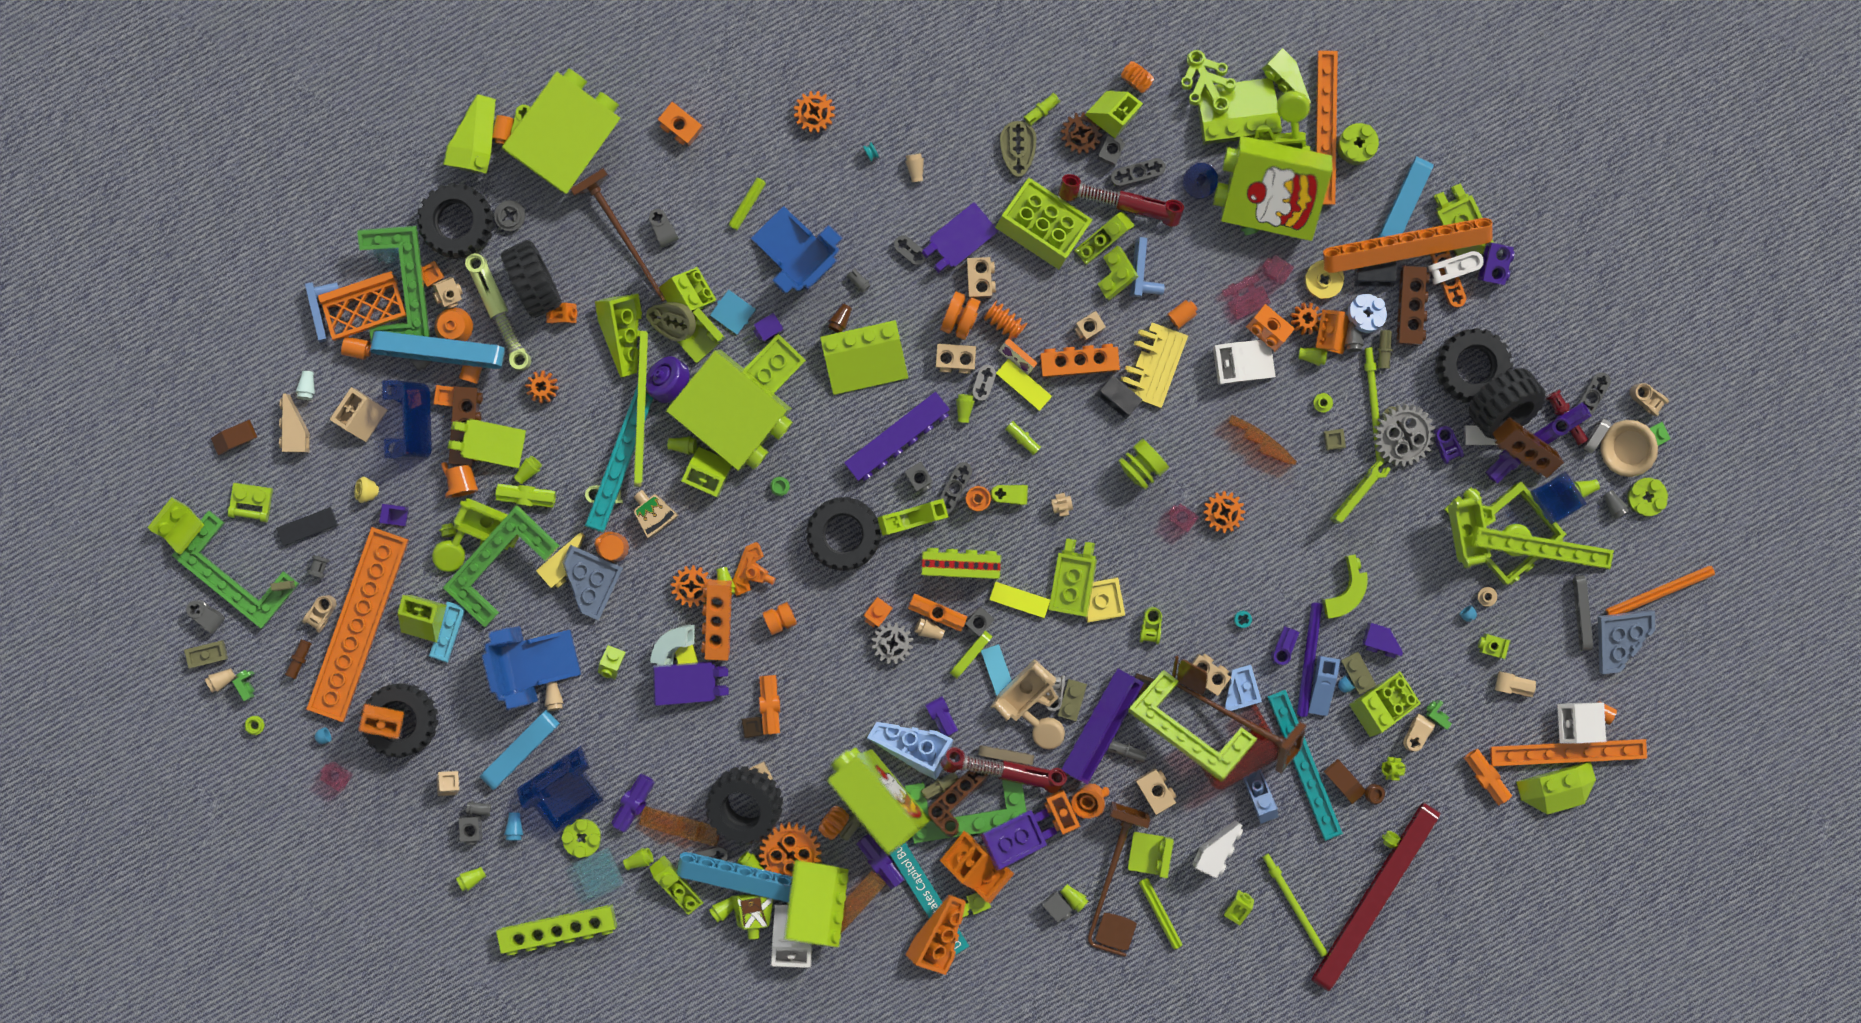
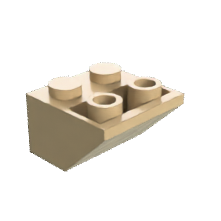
[330,387,388,442]

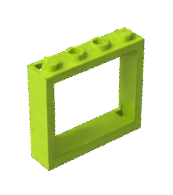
[1486,482,1567,585]

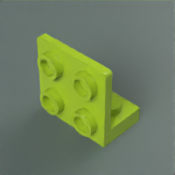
[677,308,726,363]
[148,497,204,555]
[1128,832,1174,878]

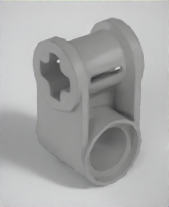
[1044,675,1065,711]

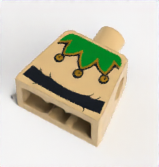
[633,490,679,538]

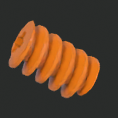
[984,301,1028,340]

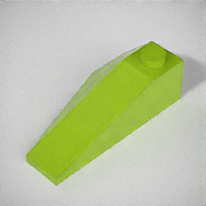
[595,294,642,377]

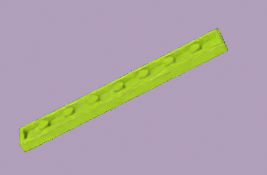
[634,331,648,487]
[1471,526,1614,569]

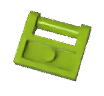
[228,483,273,523]

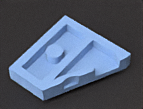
[1225,665,1262,711]

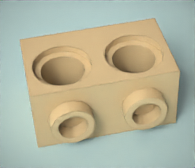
[967,257,996,299]
[936,344,976,374]
[1192,654,1231,696]

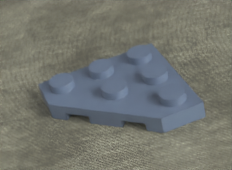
[562,545,623,620]
[1598,610,1655,674]

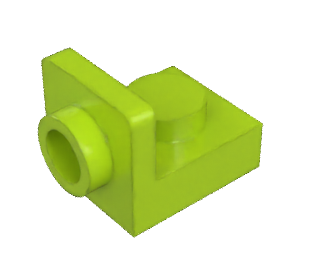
[1224,890,1254,925]

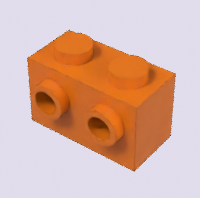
[359,704,404,738]
[1044,789,1080,834]

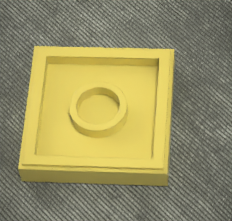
[1086,578,1125,623]

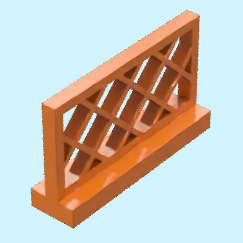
[318,271,407,341]

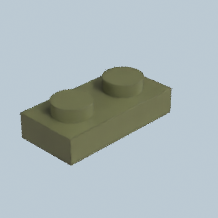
[184,640,228,668]
[1340,651,1377,695]
[1058,679,1087,721]

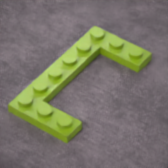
[1128,670,1257,781]

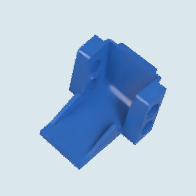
[751,206,842,295]
[482,626,581,709]

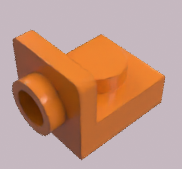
[546,303,578,323]
[863,597,893,628]

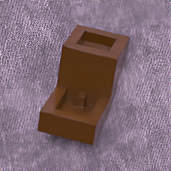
[211,420,257,456]
[1323,759,1365,804]

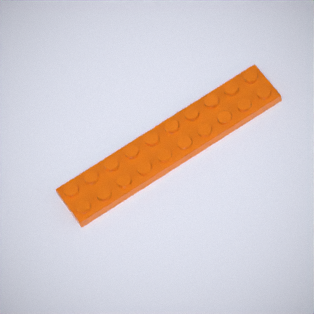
[306,527,409,722]

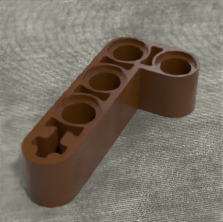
[928,770,989,837]

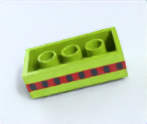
[922,548,1001,579]

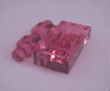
[1222,274,1271,320]

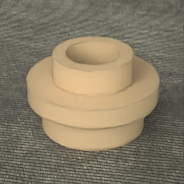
[1477,587,1497,606]

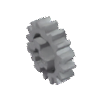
[872,622,913,664]

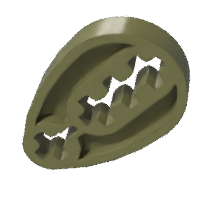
[1000,121,1037,178]
[646,302,696,341]

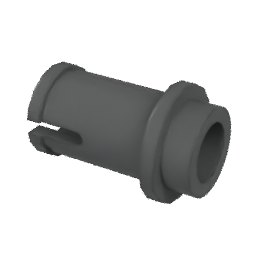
[846,268,871,293]
[466,801,491,816]

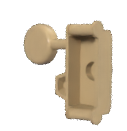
[991,660,1065,750]

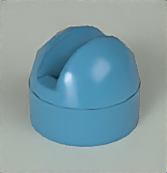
[1459,605,1477,622]
[1338,676,1355,693]
[314,727,332,744]

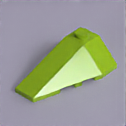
[443,94,496,174]

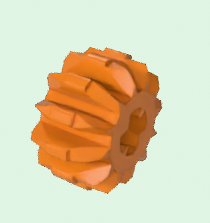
[1121,61,1154,93]
[1290,303,1322,335]
[525,370,559,404]
[818,805,849,840]

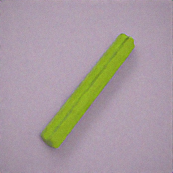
[1139,878,1182,949]

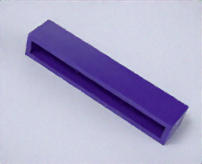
[844,391,950,482]
[1062,669,1144,785]

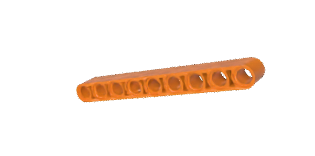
[1323,218,1493,273]

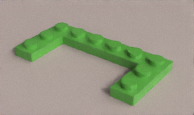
[357,226,430,343]
[443,506,559,627]
[171,511,300,629]
[905,780,1026,843]

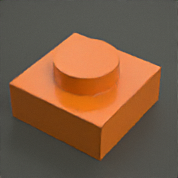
[422,261,445,288]
[434,385,454,407]

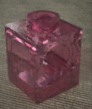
[1262,255,1294,285]
[1168,503,1199,533]
[320,762,353,792]

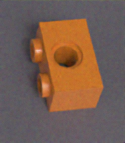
[658,102,704,146]
[1246,304,1295,351]

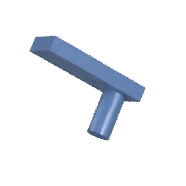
[1130,237,1165,297]
[305,282,339,342]

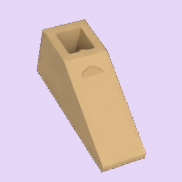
[279,394,310,453]

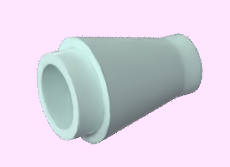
[295,371,315,400]

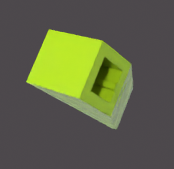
[1261,48,1311,103]
[1075,211,1135,265]
[649,856,703,915]

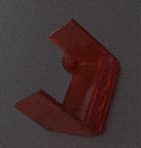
[1198,704,1280,790]

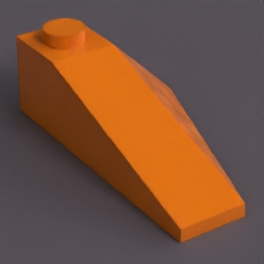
[906,895,966,975]

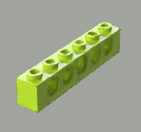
[496,904,617,956]

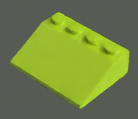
[1197,78,1282,145]
[995,178,1093,270]
[820,320,908,395]
[784,860,849,947]

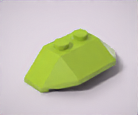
[1516,762,1596,814]

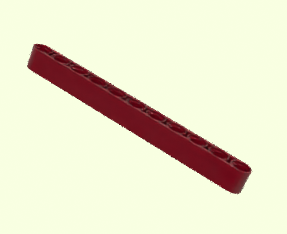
[1311,802,1440,992]

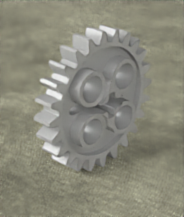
[1373,403,1435,467]

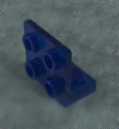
[1530,472,1587,524]

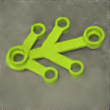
[1181,50,1236,114]

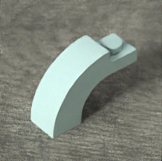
[650,625,695,665]

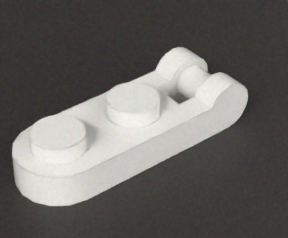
[1428,251,1484,285]

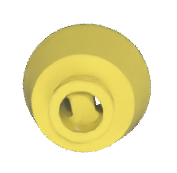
[354,477,379,503]

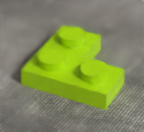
[1098,245,1139,300]

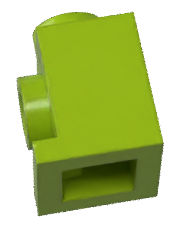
[1478,634,1510,659]

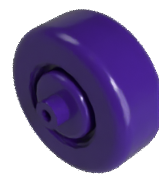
[646,356,690,403]

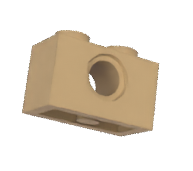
[1135,768,1177,815]

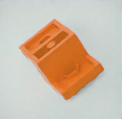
[940,831,1014,903]

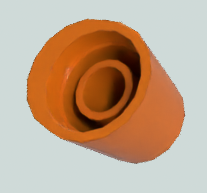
[441,462,478,498]
[595,532,629,563]
[1072,783,1110,819]

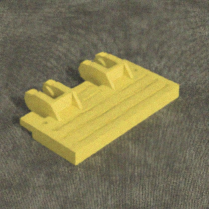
[1120,323,1188,408]

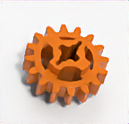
[794,91,835,133]
[1203,491,1245,533]
[671,565,712,607]

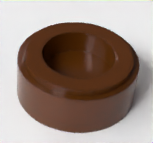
[1365,784,1385,804]

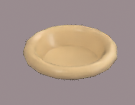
[1600,420,1658,477]

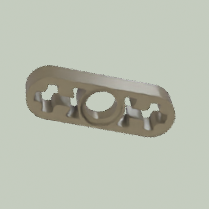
[978,745,1035,765]

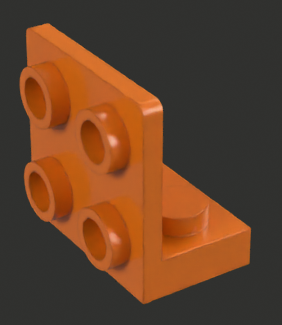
[1316,310,1349,354]

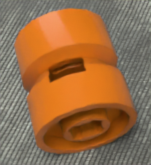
[965,486,991,512]
[763,602,797,635]

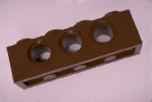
[1396,266,1430,346]
[448,386,483,466]
[1492,418,1564,478]

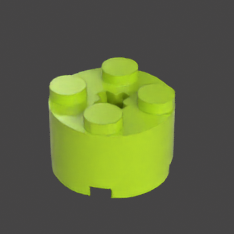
[1337,123,1379,165]

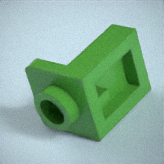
[232,670,255,701]
[1425,700,1452,730]

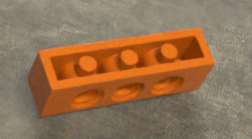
[1040,344,1120,378]
[702,580,732,661]

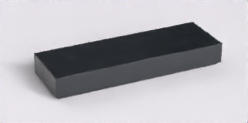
[276,507,338,546]

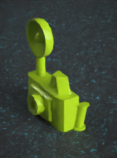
[1249,91,1310,151]
[1448,497,1532,568]
[432,498,519,572]

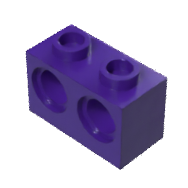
[1477,242,1515,285]

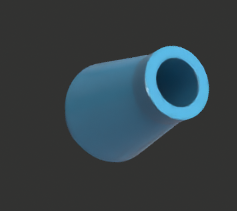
[504,813,524,841]

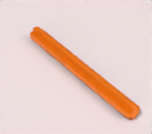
[1606,566,1715,615]

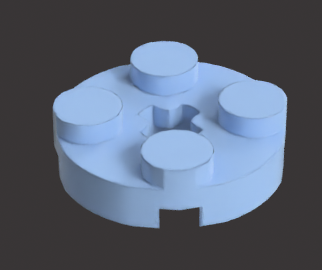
[1348,294,1387,333]

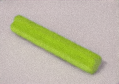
[729,178,766,230]

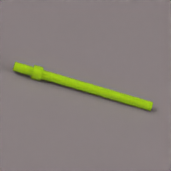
[1364,347,1384,462]
[1262,853,1328,957]

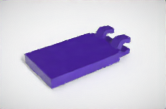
[921,202,999,273]
[653,662,729,705]
[980,809,1058,870]

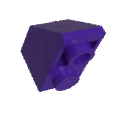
[1362,623,1403,659]

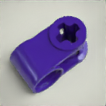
[1433,426,1464,464]

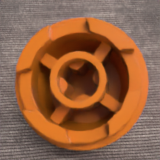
[435,307,473,341]

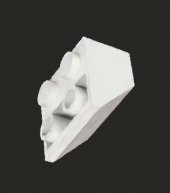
[1558,703,1606,743]

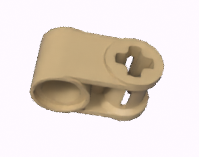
[1630,383,1669,417]
[302,595,336,633]
[1403,713,1435,751]

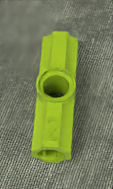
[495,484,556,508]

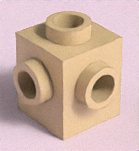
[432,277,463,308]

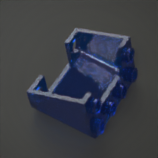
[382,380,432,461]

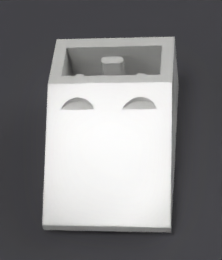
[1213,340,1276,385]
[1192,821,1243,878]
[771,905,812,968]

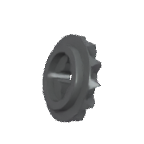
[494,200,526,232]

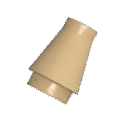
[905,154,924,182]
[914,618,945,640]
[205,668,236,693]
[545,682,564,711]

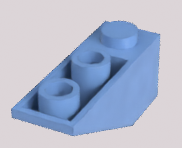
[1308,656,1340,716]
[1238,759,1279,824]

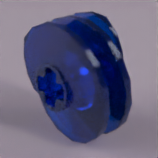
[1183,163,1218,199]

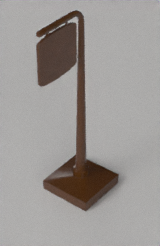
[570,168,665,301]
[1172,656,1307,774]
[1088,802,1150,957]

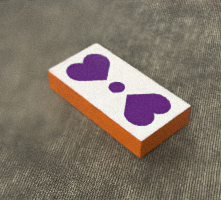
[998,338,1037,375]

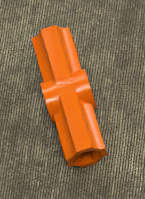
[908,593,968,632]
[759,675,780,734]
[1464,748,1512,805]

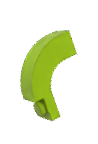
[877,499,949,536]
[1322,554,1368,619]

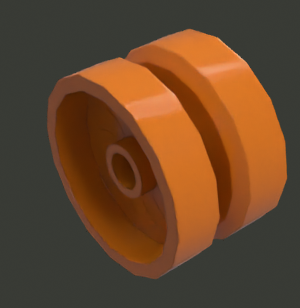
[940,291,981,340]

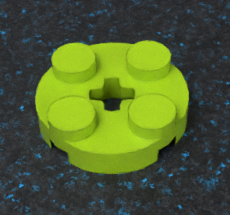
[1627,478,1668,516]
[562,818,601,858]

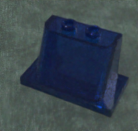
[517,745,604,833]

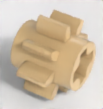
[1051,493,1073,517]

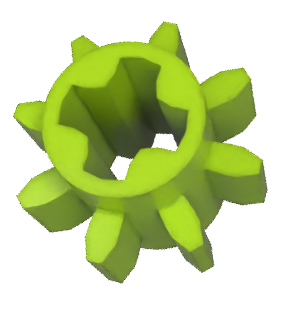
[1381,757,1405,781]

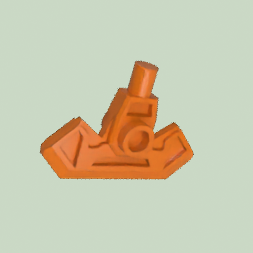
[733,542,776,596]

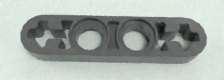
[1573,575,1593,651]

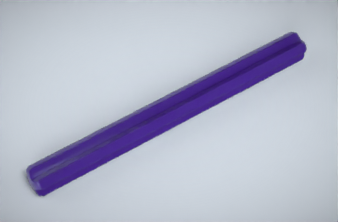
[1297,602,1322,717]

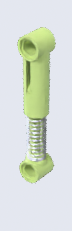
[465,253,531,371]

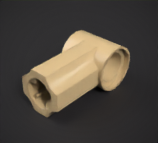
[1495,671,1536,697]

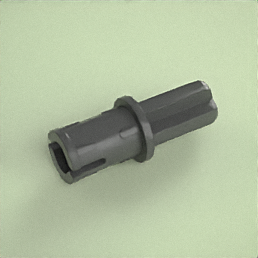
[1108,740,1147,762]

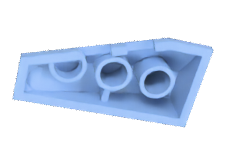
[867,722,953,780]

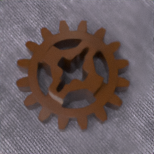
[1060,112,1102,155]

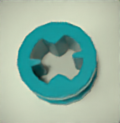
[863,142,879,162]
[1234,611,1252,628]

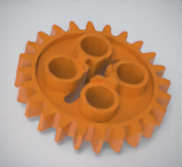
[759,822,822,877]

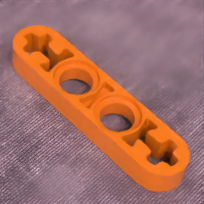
[1430,251,1466,308]

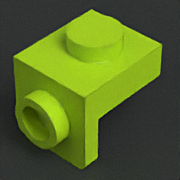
[598,645,626,679]

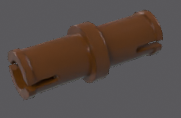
[285,639,312,679]

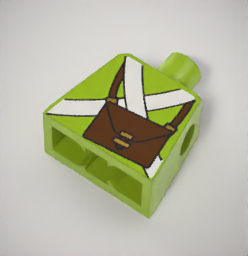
[732,894,773,939]

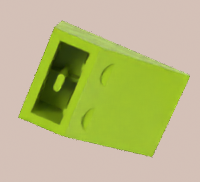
[1349,671,1421,737]

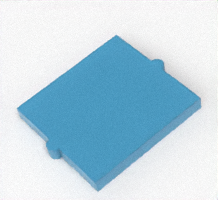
[710,290,756,335]

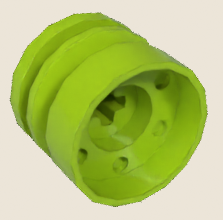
[1118,439,1169,490]

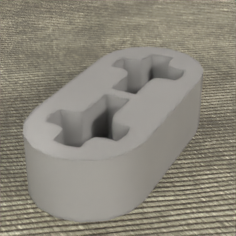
[972,365,996,401]
[1582,418,1611,453]

